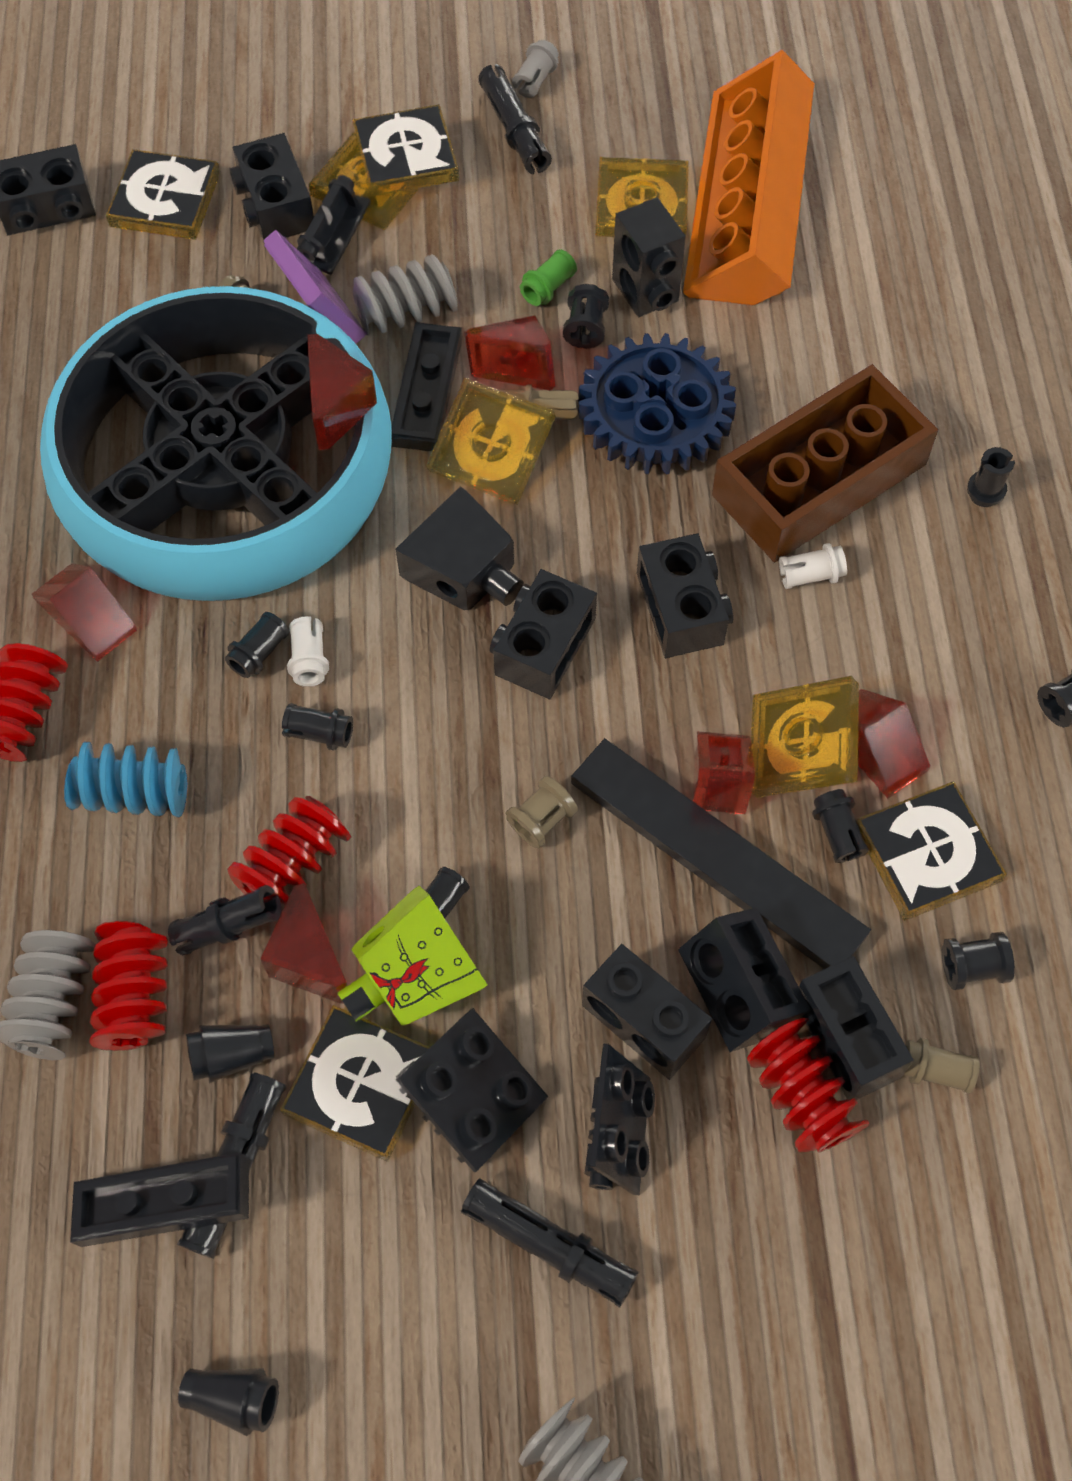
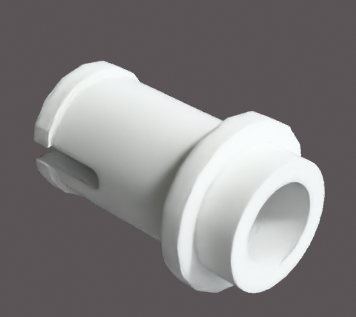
[779,543,847,589]
[287,616,329,686]

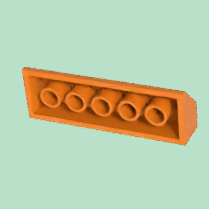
[683,50,815,306]

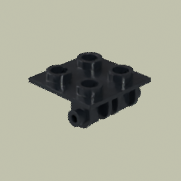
[395,1008,549,1173]
[584,1044,655,1195]

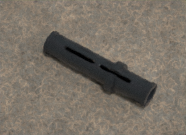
[478,64,552,174]
[177,1072,286,1259]
[461,1178,639,1308]

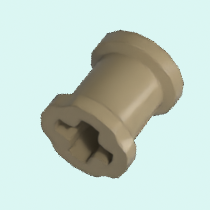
[505,776,578,849]

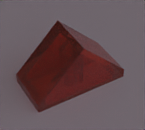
[464,315,556,391]
[308,334,377,450]
[31,563,137,662]
[855,689,930,799]
[692,731,755,814]
[260,883,348,1004]

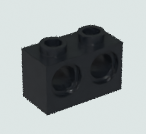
[229,133,314,244]
[0,144,96,236]
[612,197,686,318]
[636,533,734,659]
[490,569,597,700]
[678,907,811,1052]
[582,943,712,1080]
[799,956,914,1100]

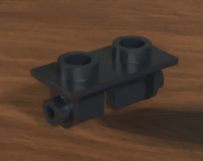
[297,175,371,275]

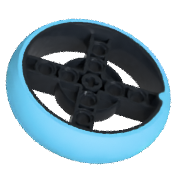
[40,286,392,601]

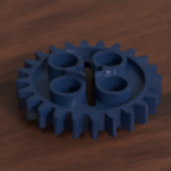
[579,333,737,474]

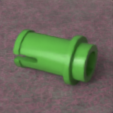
[520,249,577,306]

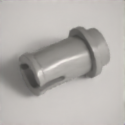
[512,40,559,98]

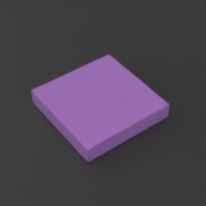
[263,230,367,344]

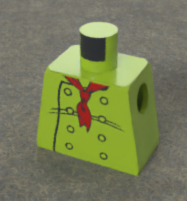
[337,886,487,1025]

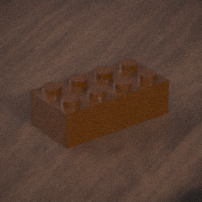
[712,364,939,563]

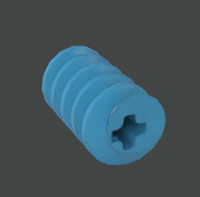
[64,742,188,818]

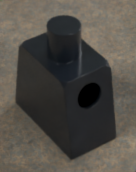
[395,486,524,610]

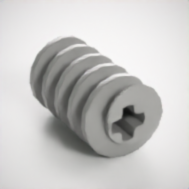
[353,255,458,336]
[0,930,95,1061]
[518,1398,644,1481]

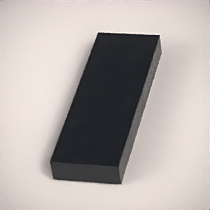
[391,322,462,453]
[70,1152,249,1247]

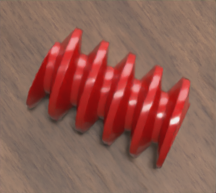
[0,643,68,762]
[227,796,351,906]
[89,921,168,1051]
[747,1018,870,1153]

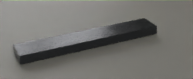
[571,738,871,969]

